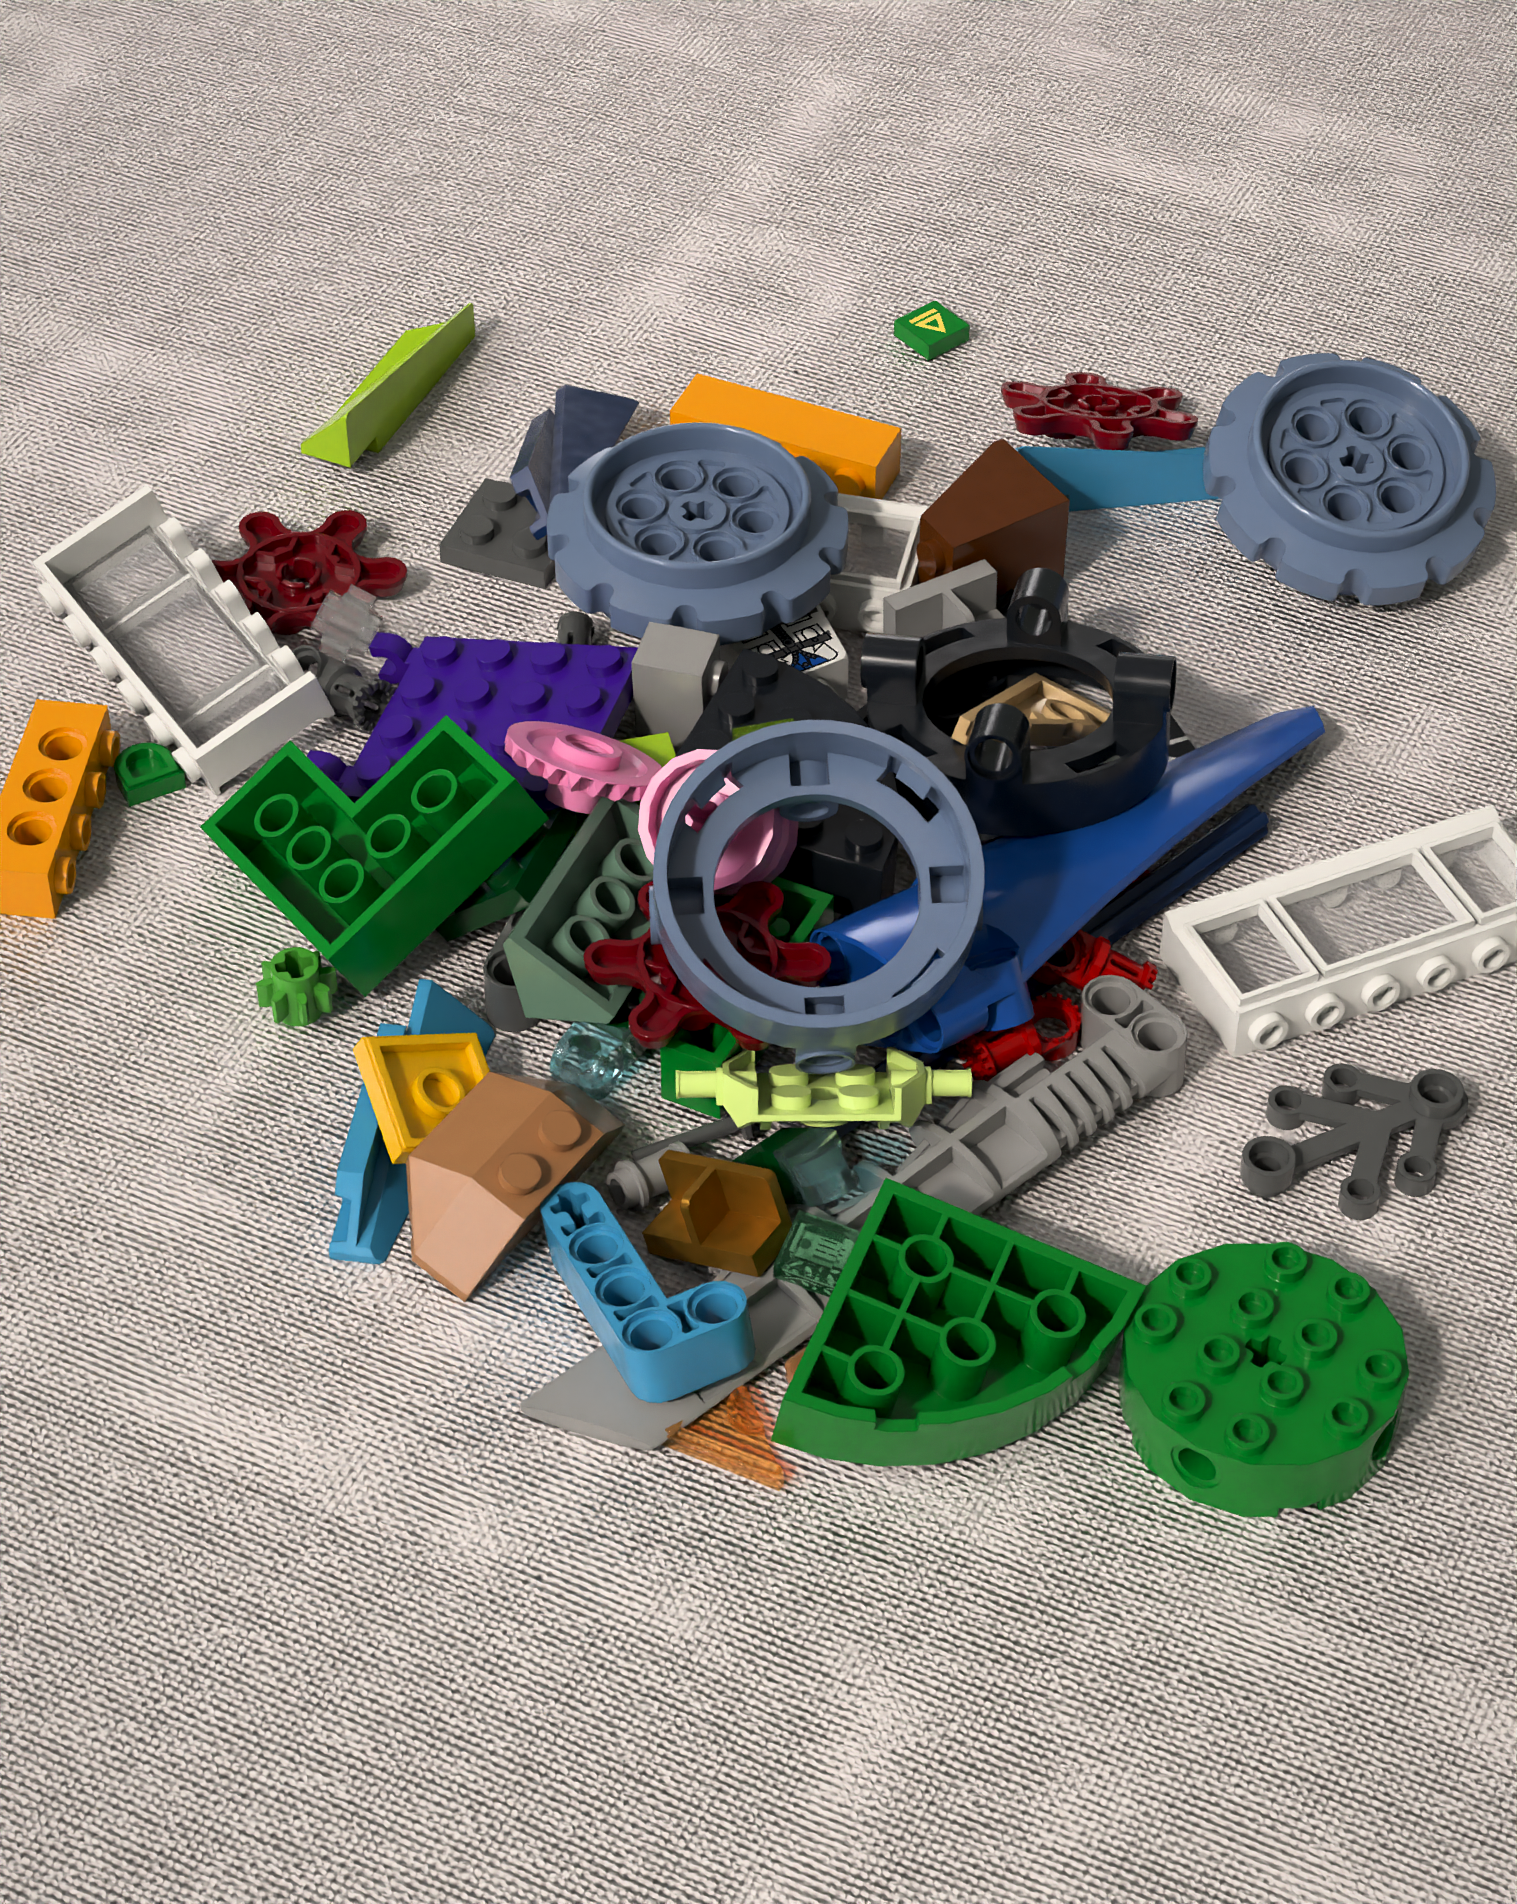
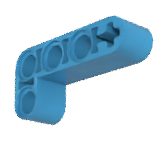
[540,1182,756,1403]

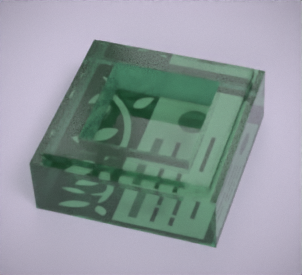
[773,1210,860,1297]

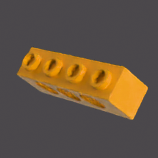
[0,699,121,919]

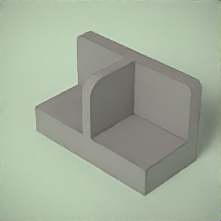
[883,559,1005,637]

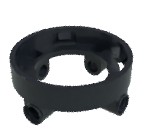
[860,568,1177,836]

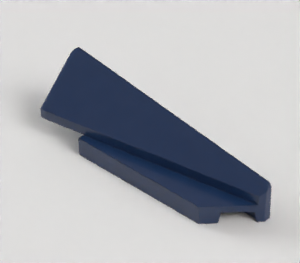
[510,384,639,541]

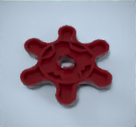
[1001,372,1198,450]
[211,510,408,647]
[583,881,831,1051]

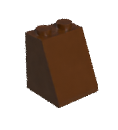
[916,438,1070,600]

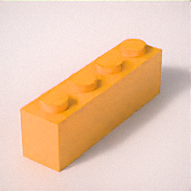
[670,373,902,499]

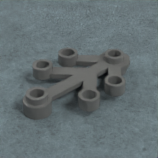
[1240,1063,1468,1220]

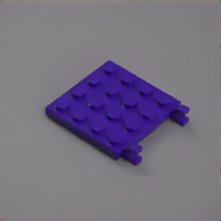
[307,632,638,816]

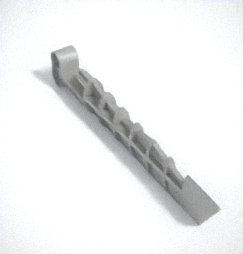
[520,975,1188,1450]

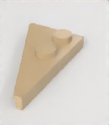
[951,673,1111,746]

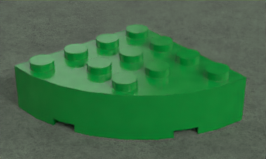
[771,1178,1146,1467]

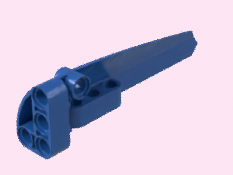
[810,705,1325,1054]

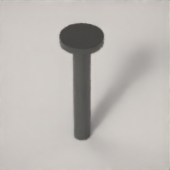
[631,1116,753,1162]

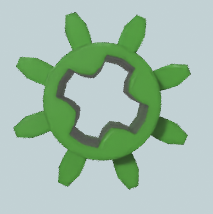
[256,947,338,1027]

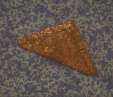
[661,1385,784,1491]

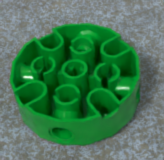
[1118,1242,1409,1517]

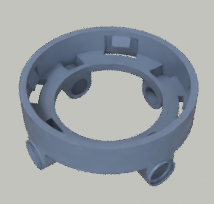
[649,720,985,1074]

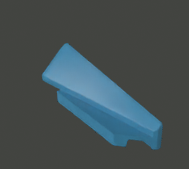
[329,979,495,1264]

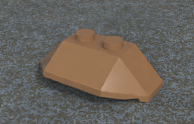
[406,1071,626,1302]

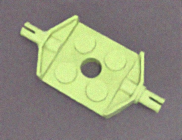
[676,1047,972,1130]

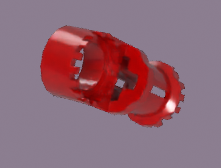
[1031,930,1158,991]
[956,993,1081,1081]

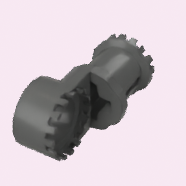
[292,645,395,732]

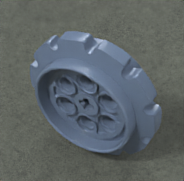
[1203,353,1496,605]
[547,422,848,646]

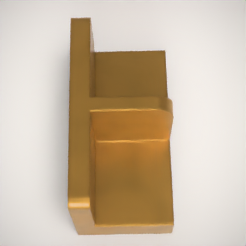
[642,1150,795,1277]

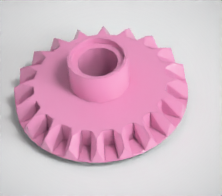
[504,721,663,814]

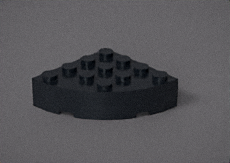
[675,648,898,915]

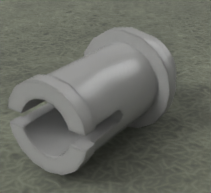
[607,1141,690,1211]

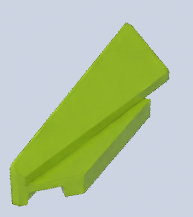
[300,303,475,468]

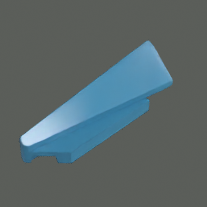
[1015,446,1220,512]

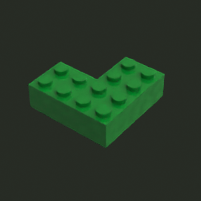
[200,715,549,997]

